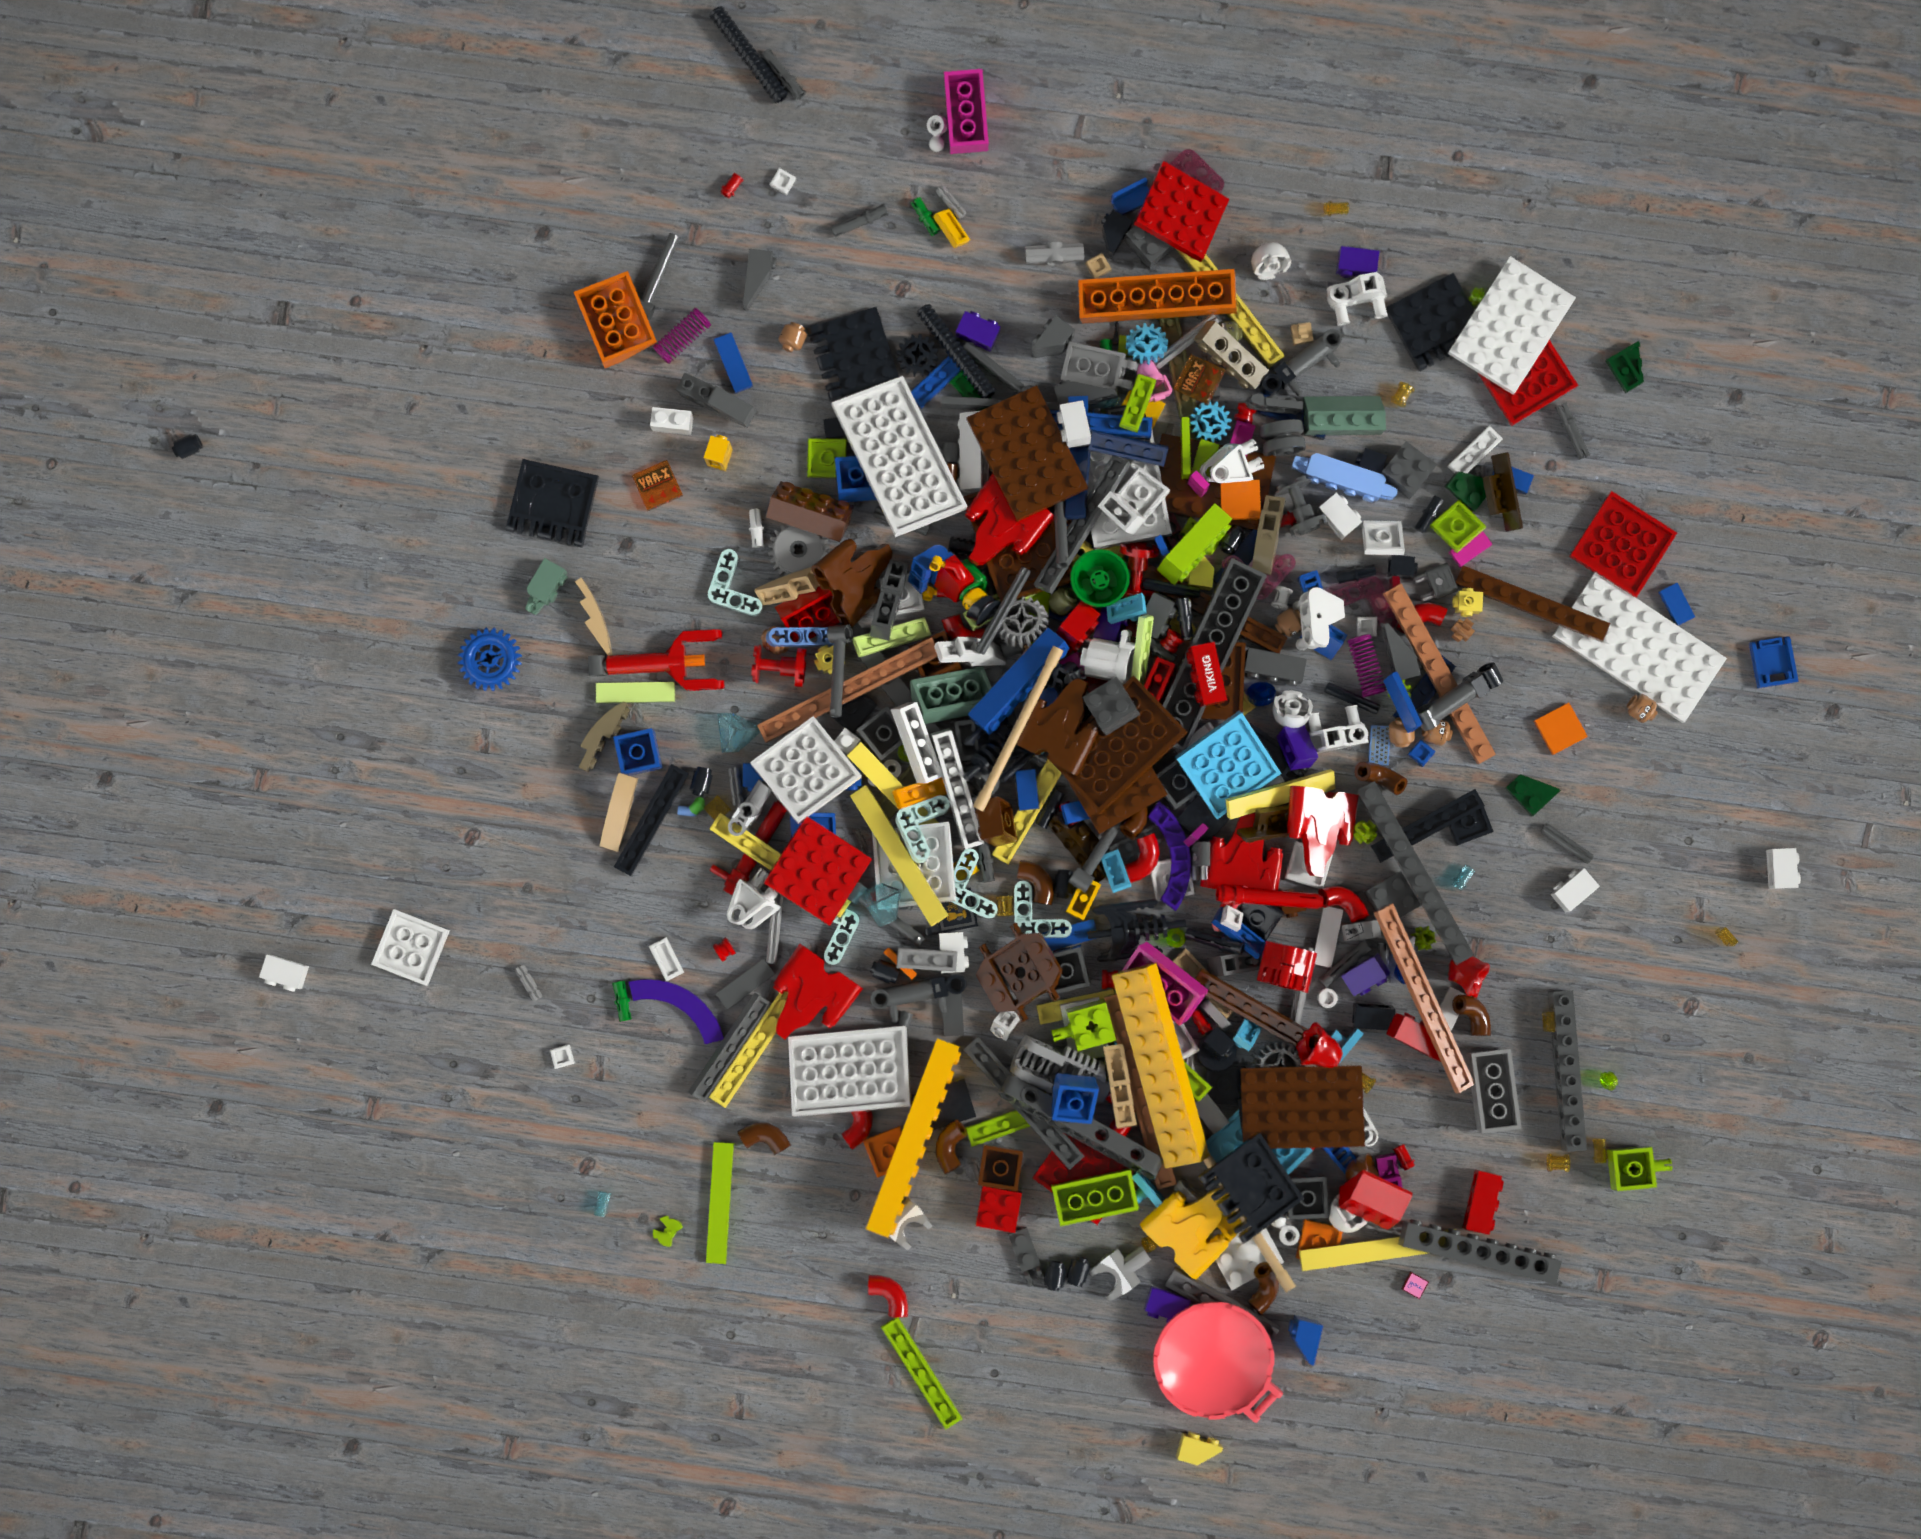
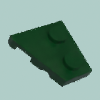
[1605,341,1644,394]
[1444,471,1486,512]
[1505,774,1561,816]

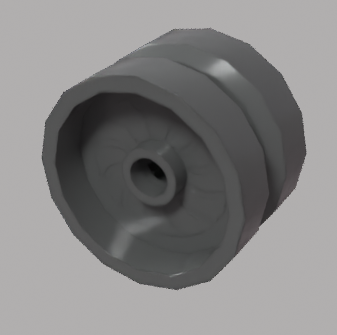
[1260,419,1306,457]

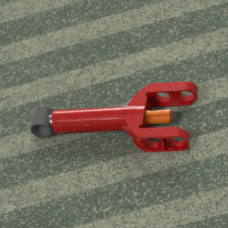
[588,629,725,691]

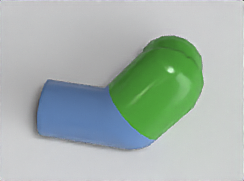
[678,797,705,817]

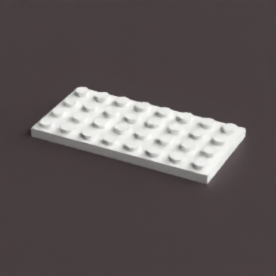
[832,376,967,537]
[1552,572,1727,723]

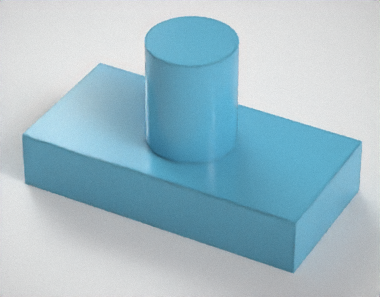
[1107,593,1147,624]
[1101,849,1132,893]
[1232,1018,1262,1051]
[1330,1028,1364,1064]
[1132,1172,1166,1208]

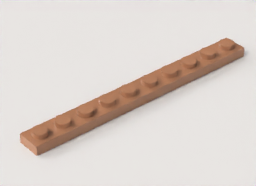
[1383,584,1496,764]
[757,637,938,743]
[1374,904,1475,1093]
[1104,994,1177,1189]

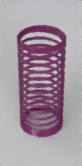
[653,308,711,364]
[1347,634,1387,697]

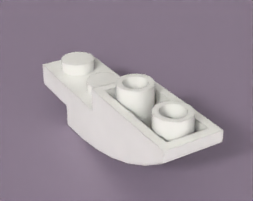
[934,637,1006,666]

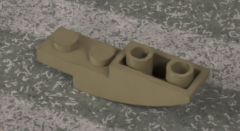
[1252,495,1285,575]
[579,702,630,772]

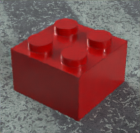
[1056,601,1101,656]
[975,1186,1022,1233]

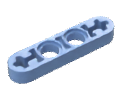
[766,627,834,647]

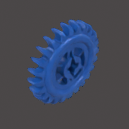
[457,627,522,691]

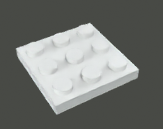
[371,909,450,986]
[1208,1228,1284,1291]

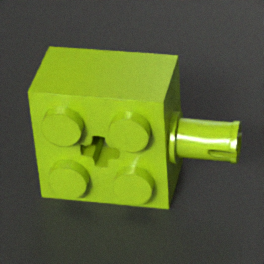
[1051,998,1116,1051]
[1607,1146,1673,1191]

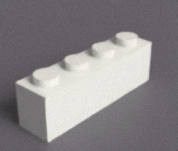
[958,411,989,493]
[891,702,943,783]

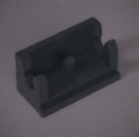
[1352,1003,1396,1030]

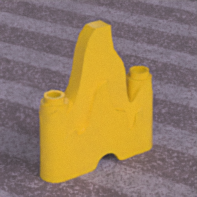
[1140,1188,1230,1280]

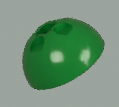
[1071,549,1130,607]

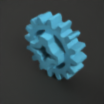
[1126,323,1168,365]
[1190,401,1232,443]

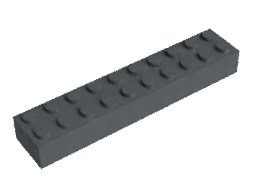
[1161,558,1267,753]

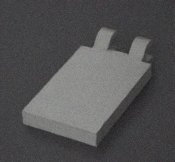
[1060,341,1139,392]

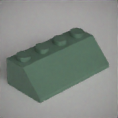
[1303,396,1386,436]
[910,666,992,724]

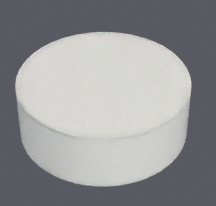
[1317,988,1338,1008]

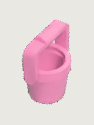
[1136,360,1172,402]

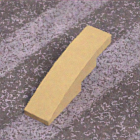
[754,567,820,606]
[575,577,612,655]
[600,772,638,852]
[1103,1044,1137,1129]

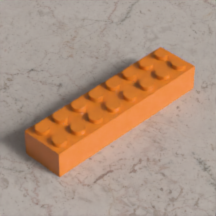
[1078,269,1237,324]

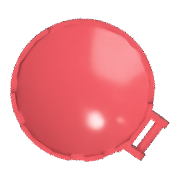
[1153,1302,1283,1423]

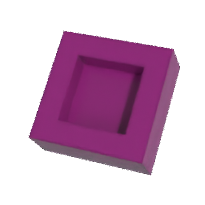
[1183,823,1209,847]

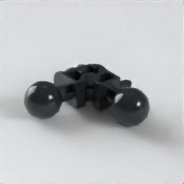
[1030,661,1092,722]

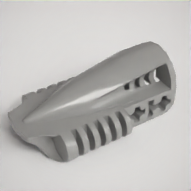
[1010,1035,1110,1104]

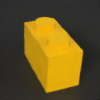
[704,435,733,471]
[1065,881,1101,921]

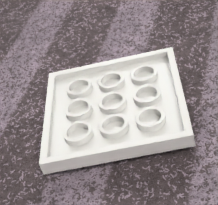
[750,716,861,824]
[872,822,956,909]

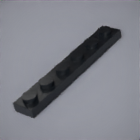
[614,764,689,877]
[1371,789,1485,863]

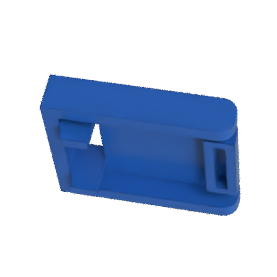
[1749,636,1799,689]

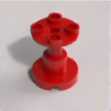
[1119,542,1159,600]
[751,645,807,687]

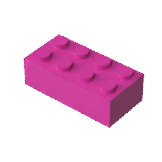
[944,69,989,154]
[1122,941,1209,1026]

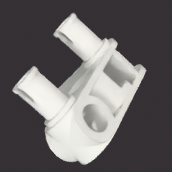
[1327,272,1388,326]
[1293,587,1345,651]
[1308,705,1369,753]

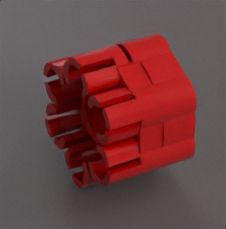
[1256,941,1317,993]

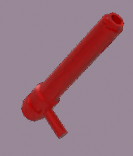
[710,800,787,896]
[1215,884,1323,909]

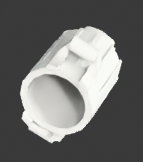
[1080,630,1135,685]

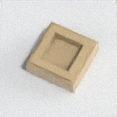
[1085,253,1112,279]

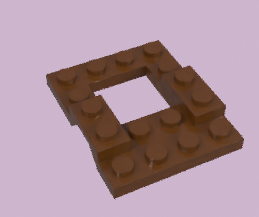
[1069,767,1168,834]

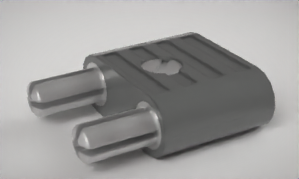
[1413,563,1458,602]
[1189,842,1210,881]

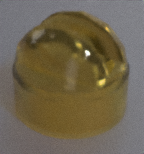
[1141,1236,1158,1253]

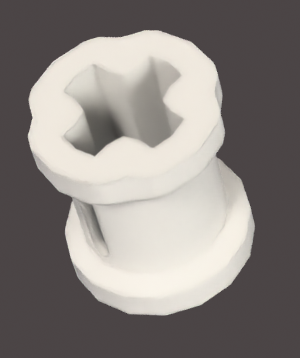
[1271,586,1293,610]

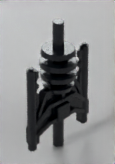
[963,717,1036,783]
[1087,899,1186,962]

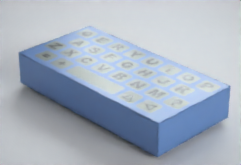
[1368,725,1390,766]

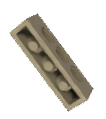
[1193,321,1269,389]

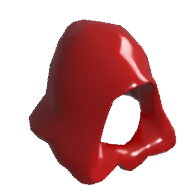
[1448,956,1490,998]
[1296,1022,1343,1068]

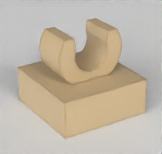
[1291,322,1313,346]

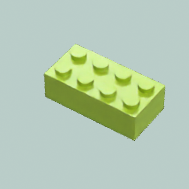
[1157,504,1232,585]
[1051,1169,1139,1227]

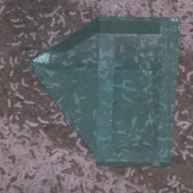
[717,713,760,753]
[864,883,901,927]

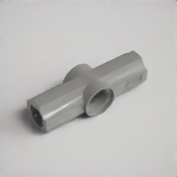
[1025,242,1084,266]

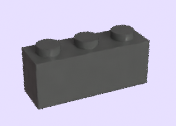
[1244,648,1307,686]

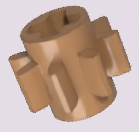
[1450,618,1475,642]

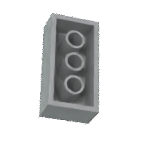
[1467,1048,1522,1133]

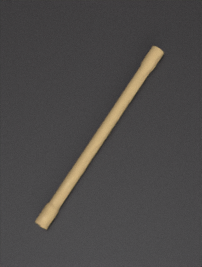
[973,646,1063,811]
[1203,1153,1296,1292]

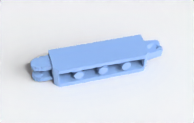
[1291,453,1398,502]

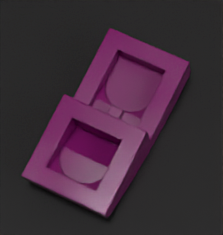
[1375,1153,1403,1188]

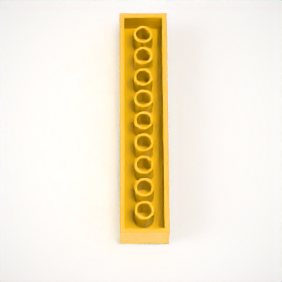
[1112,963,1210,1169]
[865,1038,961,1238]

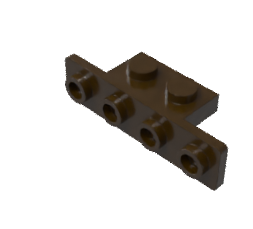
[1483,452,1523,532]
[1236,805,1289,843]
[1048,815,1107,883]

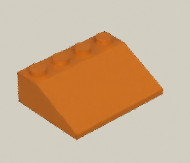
[574,271,657,368]

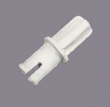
[749,508,765,548]

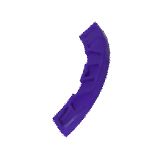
[1147,801,1191,911]
[629,979,724,1044]

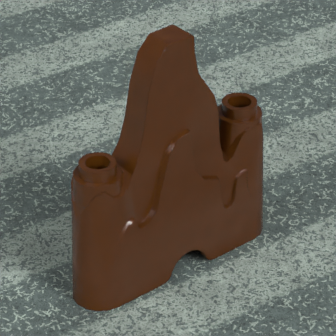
[811,539,892,627]
[1016,678,1099,776]

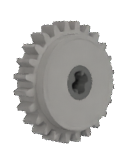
[768,525,830,576]

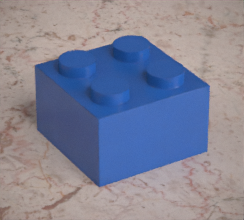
[613,728,663,776]

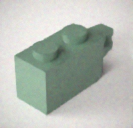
[525,558,568,615]

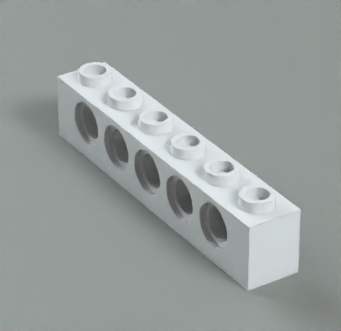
[930,728,984,849]

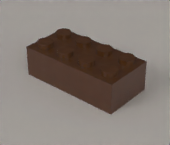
[766,481,854,542]

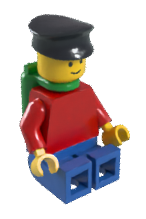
[908,545,1001,626]

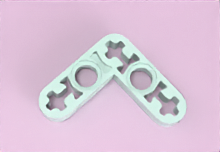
[708,549,763,616]
[895,796,950,863]
[951,848,998,919]
[1014,881,1072,938]
[824,909,859,965]

